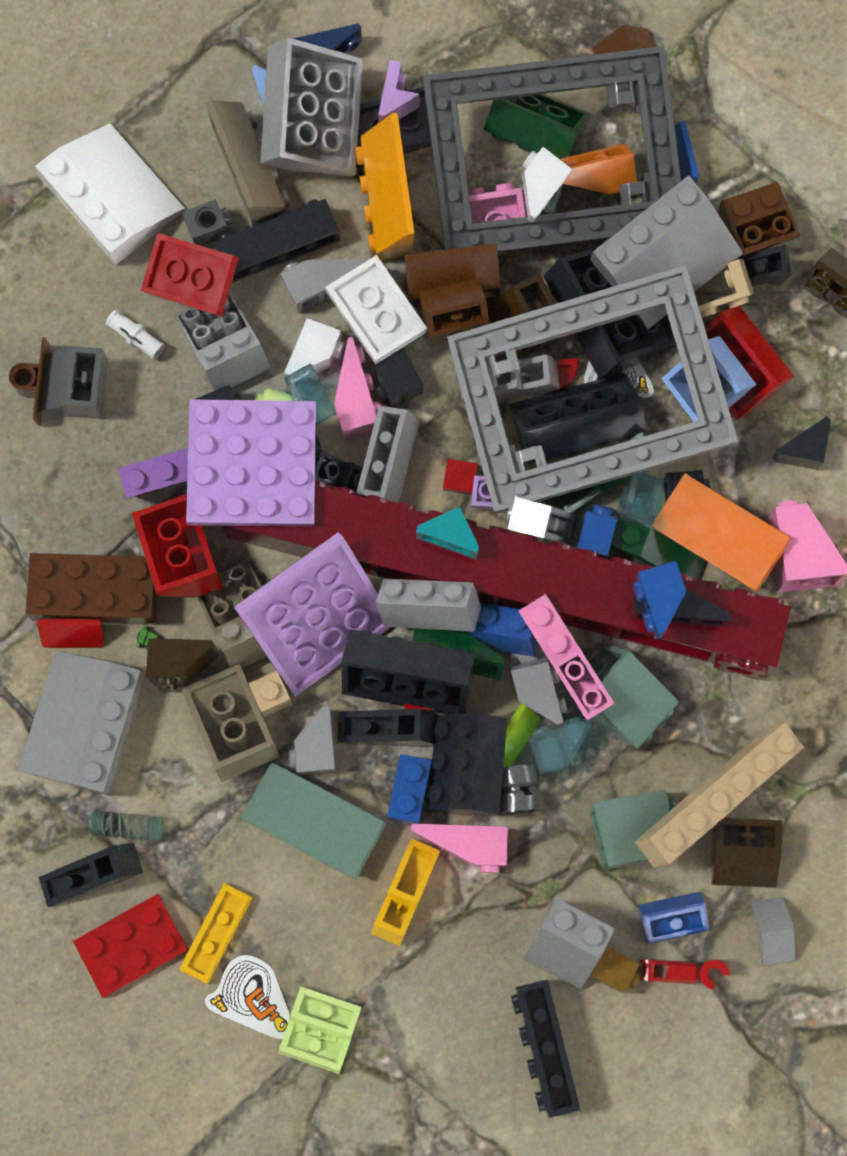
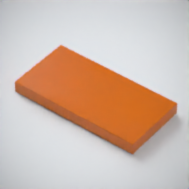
[651,473,792,592]

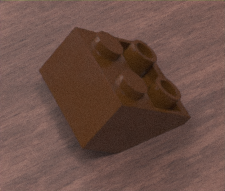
[717,181,800,257]
[418,278,489,344]

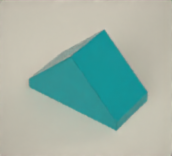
[416,507,479,559]

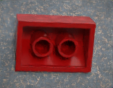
[705,306,795,420]
[131,494,223,598]

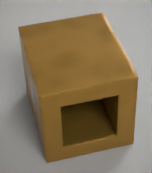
[589,946,641,994]

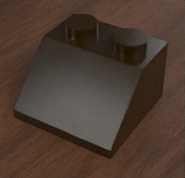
[146,638,218,692]

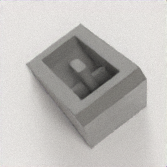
[750,897,795,966]

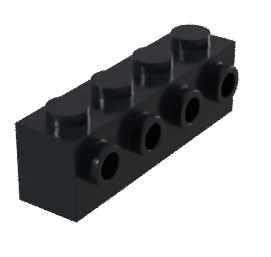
[511,979,581,1118]

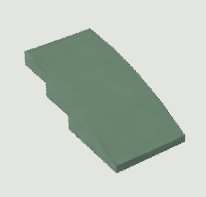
[241,762,386,880]

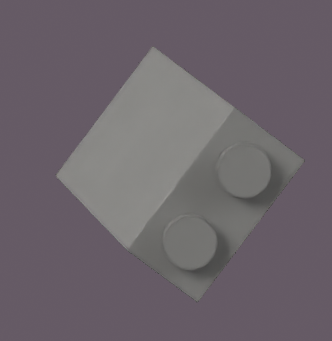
[523,898,615,989]

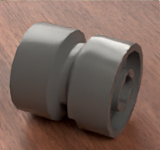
[499,765,541,815]

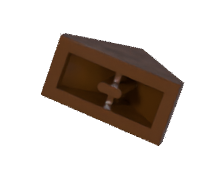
[592,25,655,55]

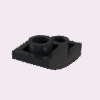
[315,450,363,496]

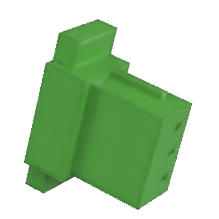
[136,625,158,648]

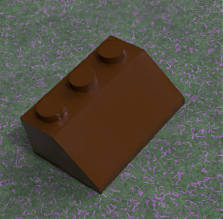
[405,243,500,310]

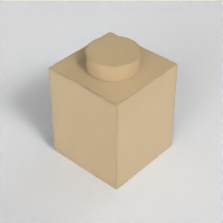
[248,671,293,717]

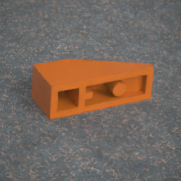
[560,144,637,195]

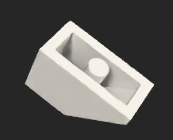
[522,147,572,223]
[284,318,345,384]

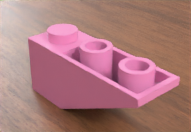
[334,336,380,440]

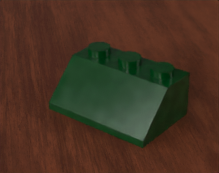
[483,94,591,159]

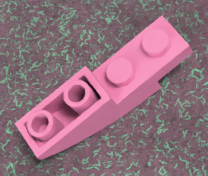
[519,594,614,720]

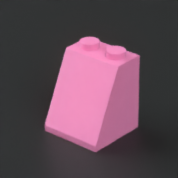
[766,500,847,593]

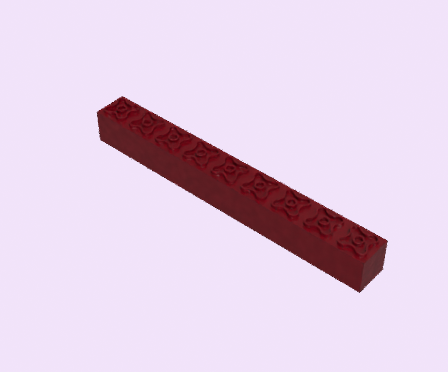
[222,480,791,680]

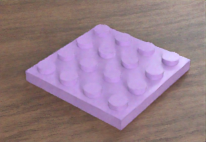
[186,399,316,527]
[234,532,390,697]

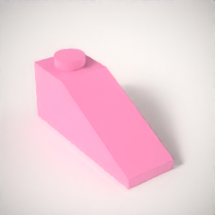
[411,824,508,873]

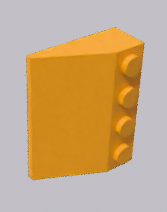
[356,113,414,261]

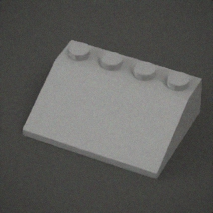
[260,37,363,176]
[590,175,743,330]
[18,651,146,796]

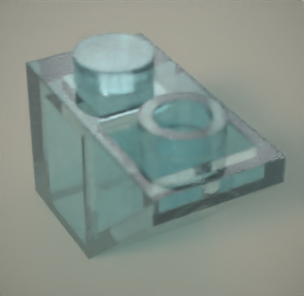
[528,717,591,777]

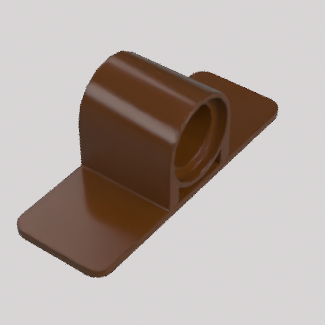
[9,337,50,426]

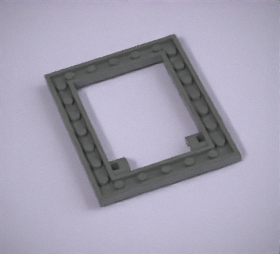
[423,46,681,253]

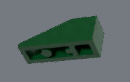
[609,517,705,579]
[412,628,505,680]

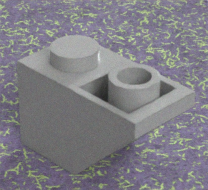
[511,657,568,724]

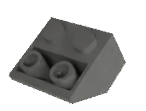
[40,346,108,418]

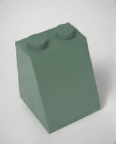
[564,643,679,749]
[589,789,675,871]

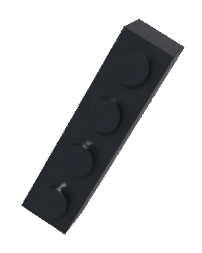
[213,199,340,283]

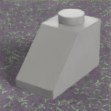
[289,706,336,776]

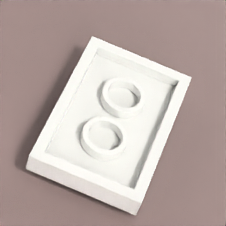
[325,255,427,364]

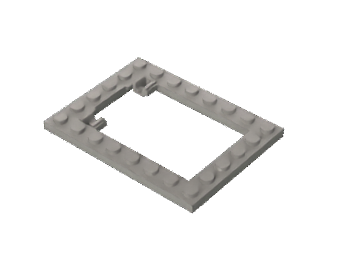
[447,265,738,514]

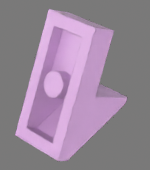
[378,60,420,122]

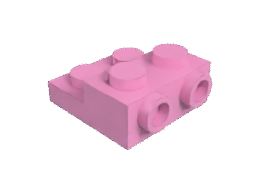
[468,183,526,253]

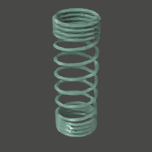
[90,810,163,842]

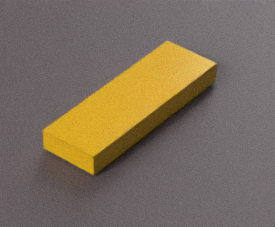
[179,883,253,984]

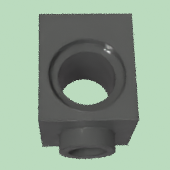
[182,199,232,246]

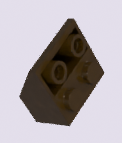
[805,247,847,317]
[487,274,565,359]
[711,818,782,888]

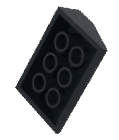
[543,246,676,380]

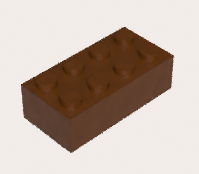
[25,553,158,625]

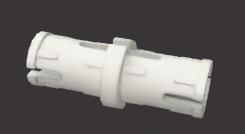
[106,310,165,360]

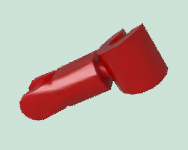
[639,959,730,990]

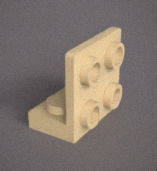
[698,259,754,318]

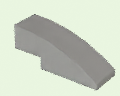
[460,354,560,401]

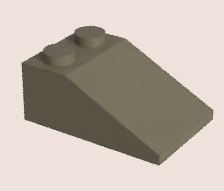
[182,663,280,782]

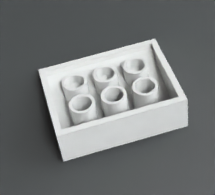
[35,124,185,265]

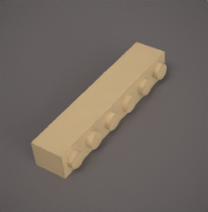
[634,722,804,868]

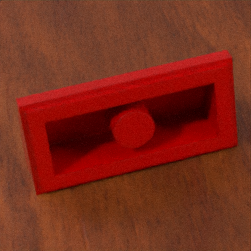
[37,619,105,648]

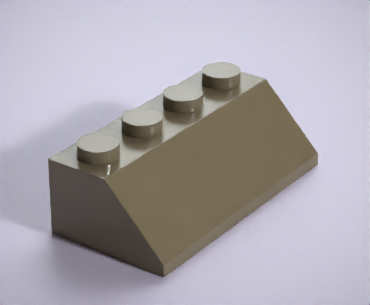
[206,100,290,224]

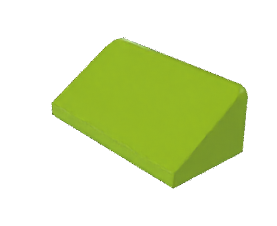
[503,704,540,767]

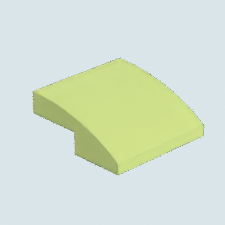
[278,986,362,1074]

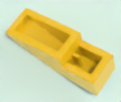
[371,838,440,946]

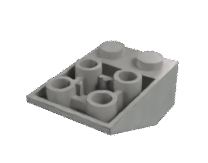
[174,291,271,391]

